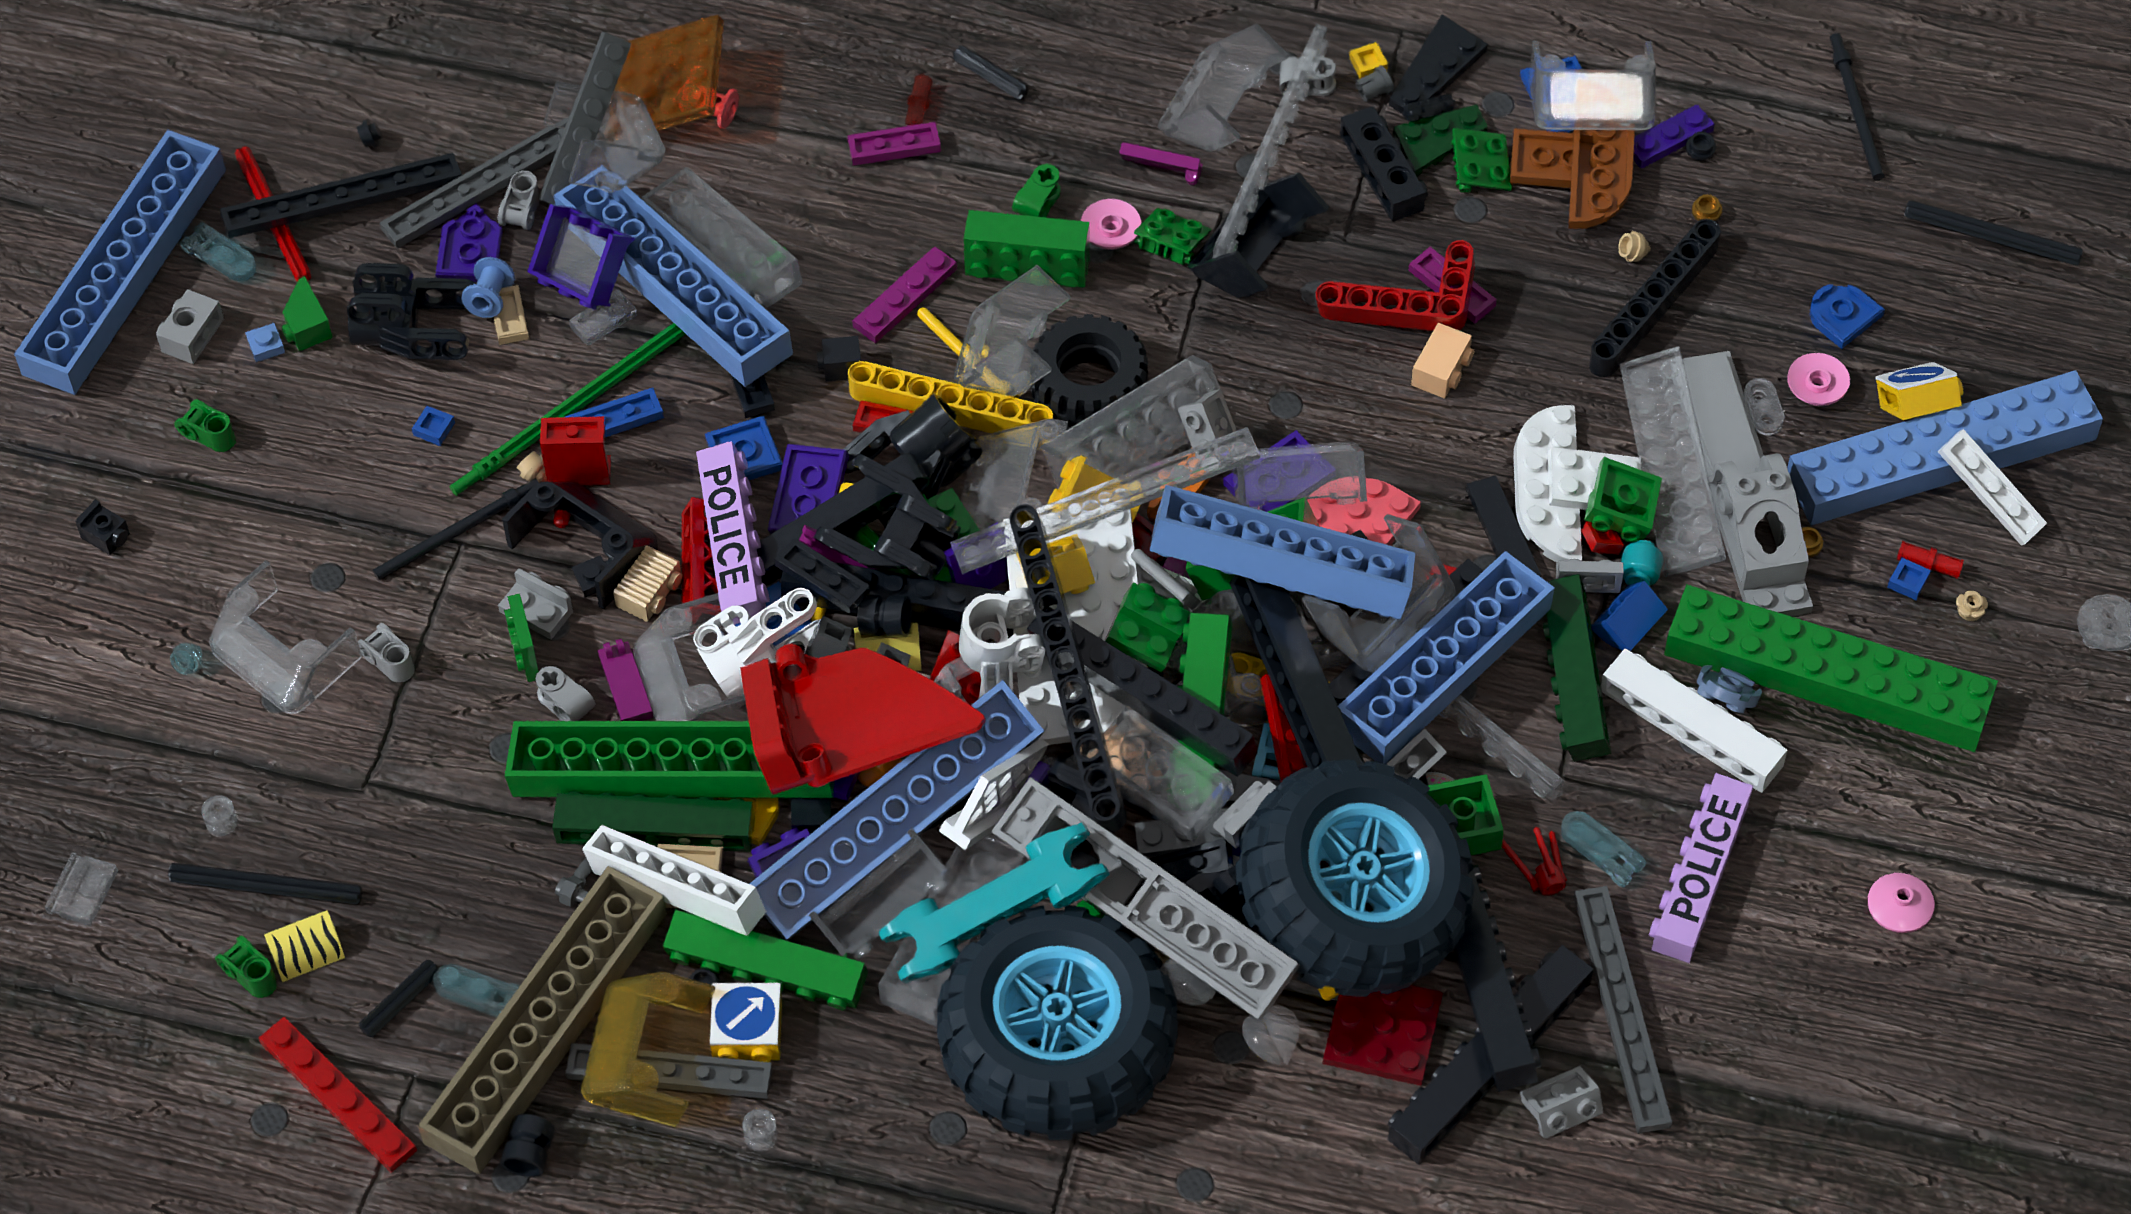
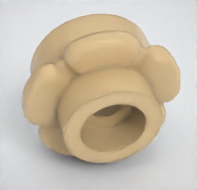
[1956,591,1988,621]

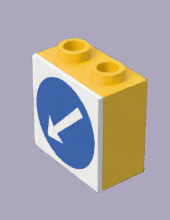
[1876,362,1963,420]
[710,983,782,1062]

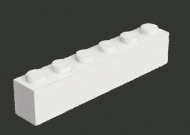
[1601,649,1787,793]
[582,825,766,936]

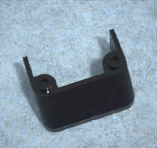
[1188,172,1330,298]
[502,482,658,610]

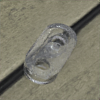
[1744,378,1785,436]

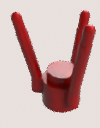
[1502,827,1567,896]

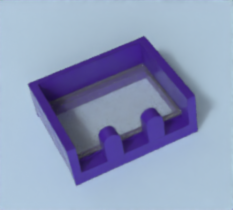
[527,204,636,309]

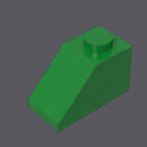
[281,276,333,352]

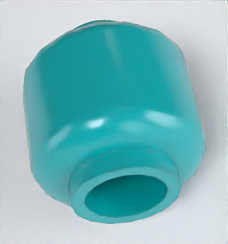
[1621,540,1663,586]

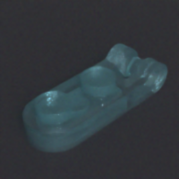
[179,222,257,281]
[1561,811,1646,887]
[433,964,520,1018]

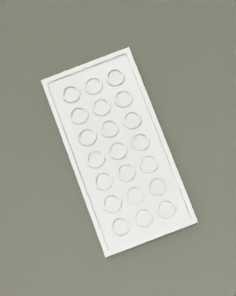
[1003,502,1154,745]

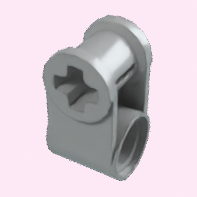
[1280,57,1336,97]
[498,171,540,230]
[356,623,415,683]
[536,666,596,721]

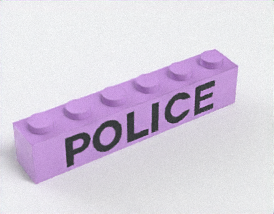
[696,441,769,625]
[1649,773,1753,963]

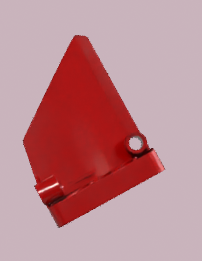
[740,644,986,795]

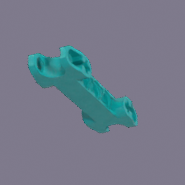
[878,823,1110,983]

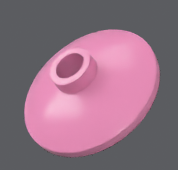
[1081,199,1141,249]
[1787,353,1850,406]
[1867,873,1935,933]

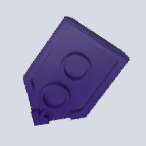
[435,203,503,282]

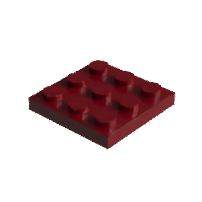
[1322,985,1443,1086]

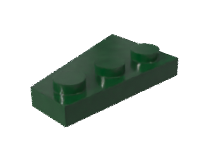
[1393,104,1488,176]

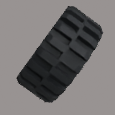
[1030,314,1148,434]

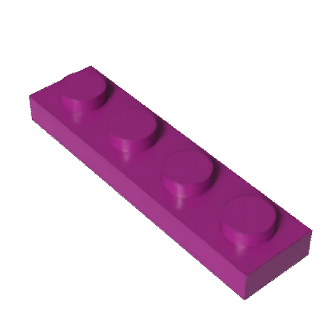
[853,246,957,344]

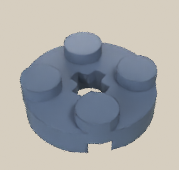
[1697,665,1762,713]

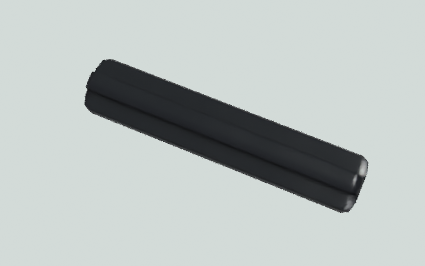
[953,45,1028,100]
[359,959,440,1037]

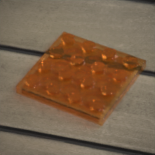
[606,14,724,144]

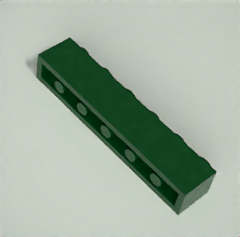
[1543,574,1612,762]
[552,791,755,852]

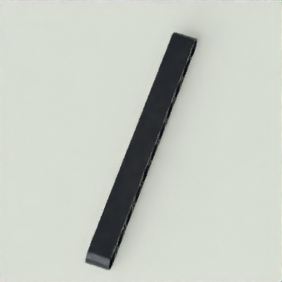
[1009,504,1127,832]

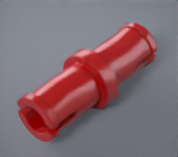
[1896,541,1964,579]

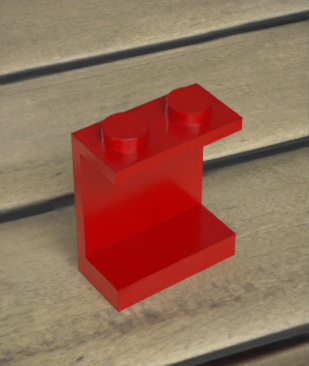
[540,416,611,485]

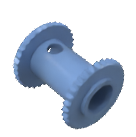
[461,257,515,318]

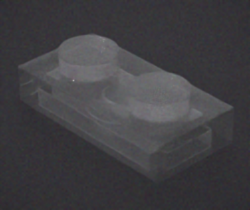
[569,289,637,346]

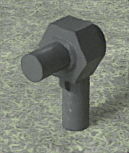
[555,858,592,907]

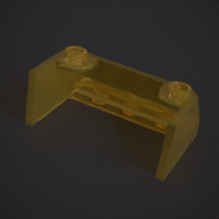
[581,972,716,1127]

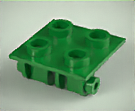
[1451,128,1512,193]
[1133,208,1211,265]

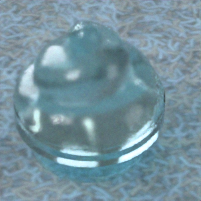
[170,643,203,675]

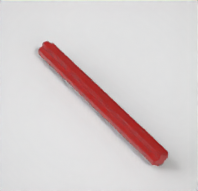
[235,146,312,282]

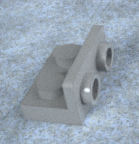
[1178,389,1242,465]
[1556,559,1624,593]
[498,568,573,640]
[1213,781,1276,849]
[1520,1066,1603,1139]

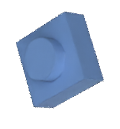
[245,323,285,362]

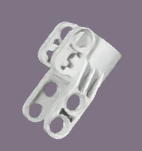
[959,587,1045,698]
[693,588,821,707]

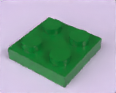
[504,593,539,682]

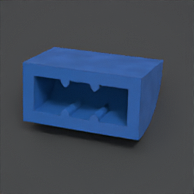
[1592,581,1668,651]

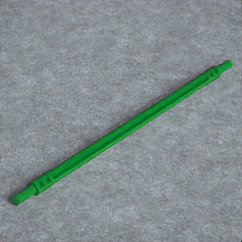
[449,247,790,496]

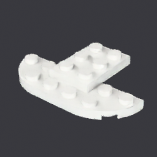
[1514,405,1642,562]

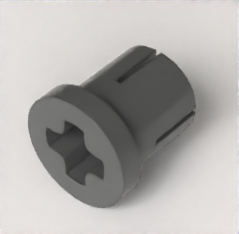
[1356,65,1394,102]

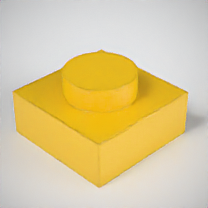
[1349,42,1388,79]

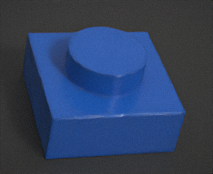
[412,406,455,446]
[1887,558,1931,600]

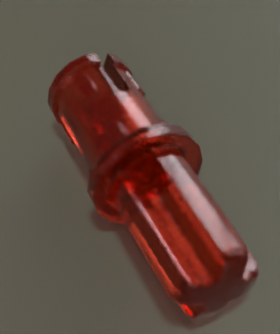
[905,75,933,126]

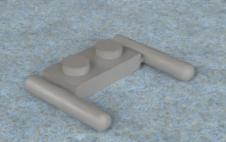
[1131,549,1203,612]

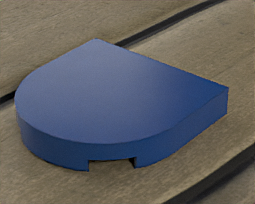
[1809,284,1885,349]

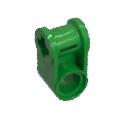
[1012,164,1061,217]
[174,399,236,452]
[215,935,277,998]

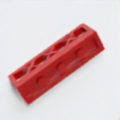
[682,497,721,621]

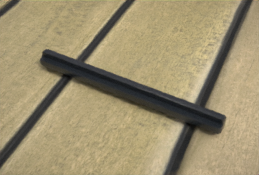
[1905,200,2083,265]
[168,863,362,904]

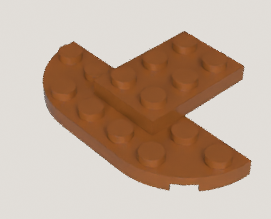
[1510,79,1635,229]

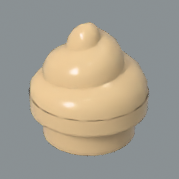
[1618,231,1651,262]
[517,451,547,483]

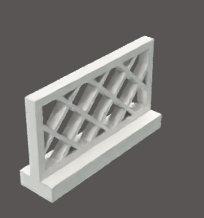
[939,739,1049,850]

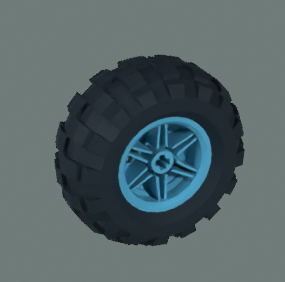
[1236,759,1474,997]
[937,905,1178,1140]

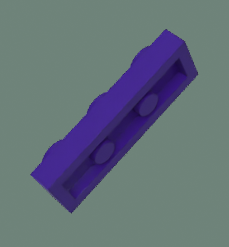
[1633,104,1715,169]

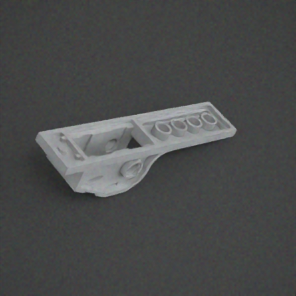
[1669,351,1813,616]
[991,777,1299,1021]

